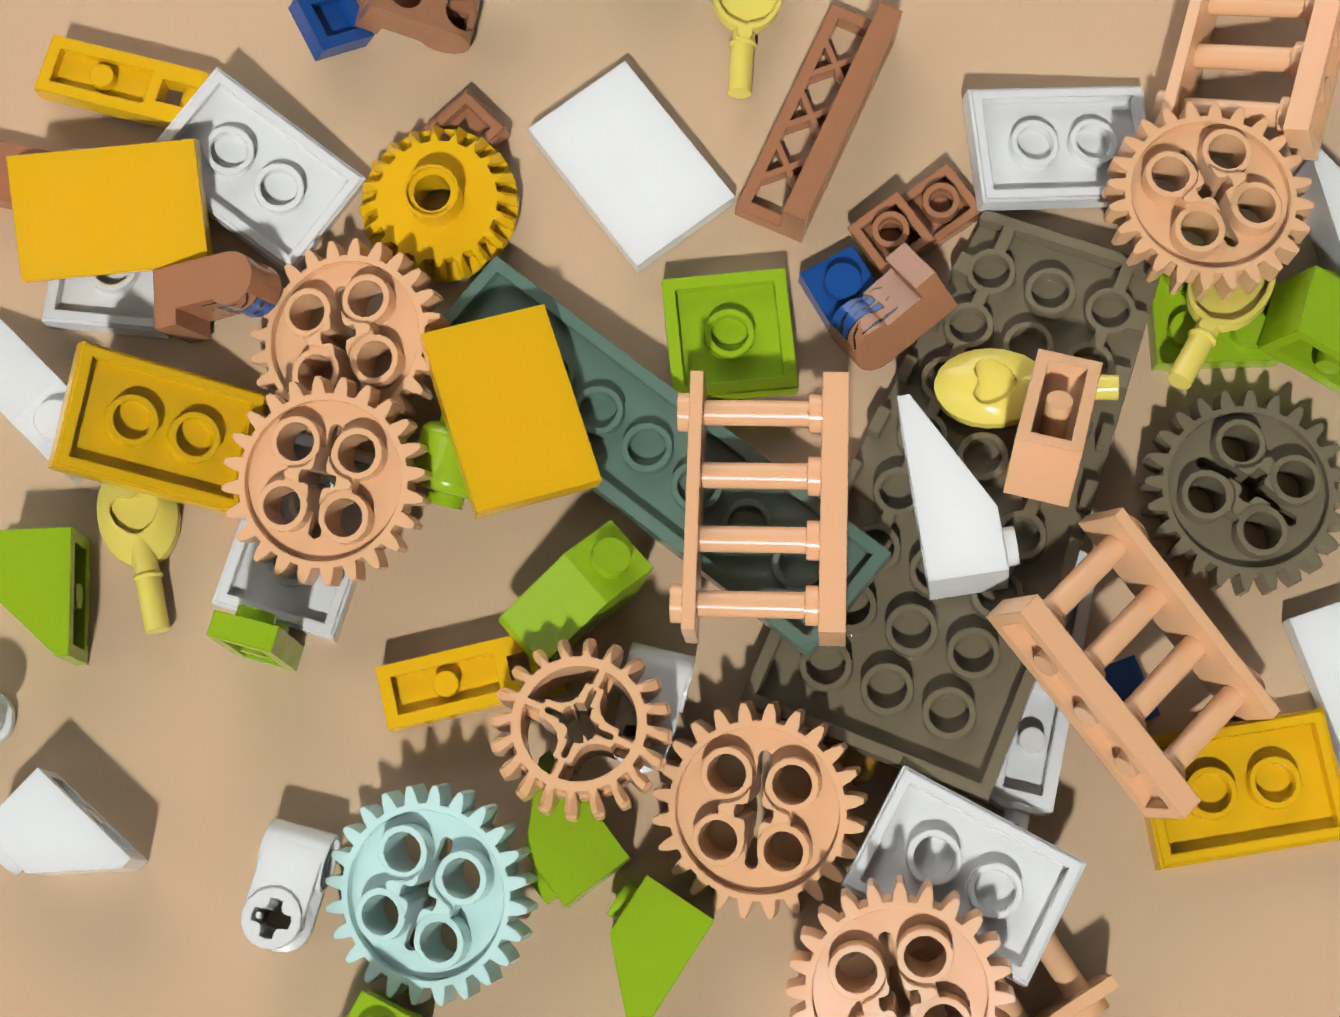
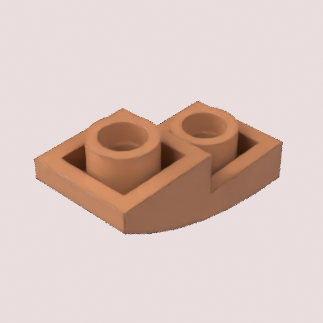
[847,163,983,276]

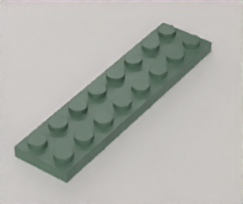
[443,256,891,659]

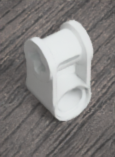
[614,642,696,774]
[241,818,341,953]

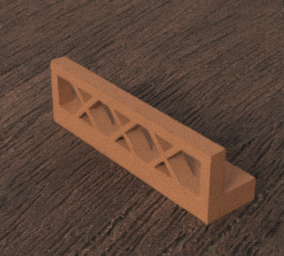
[735,2,903,243]

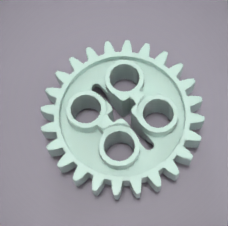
[325,783,538,1006]

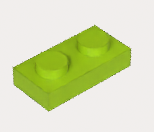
[206,605,304,671]

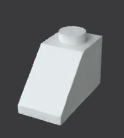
[0,767,148,876]

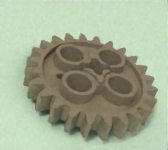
[1138,389,1340,597]

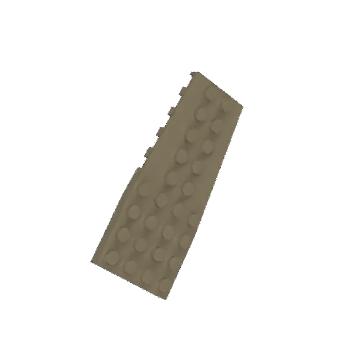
[740,210,1161,804]

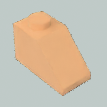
[1003,348,1103,508]

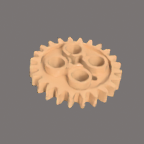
[1101,101,1315,301]
[250,238,450,442]
[222,376,433,587]
[652,700,868,920]
[786,875,1015,1017]

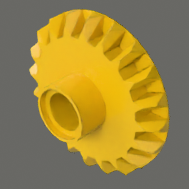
[359,125,519,283]

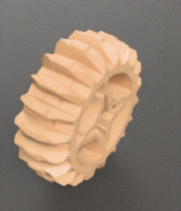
[490,638,673,822]

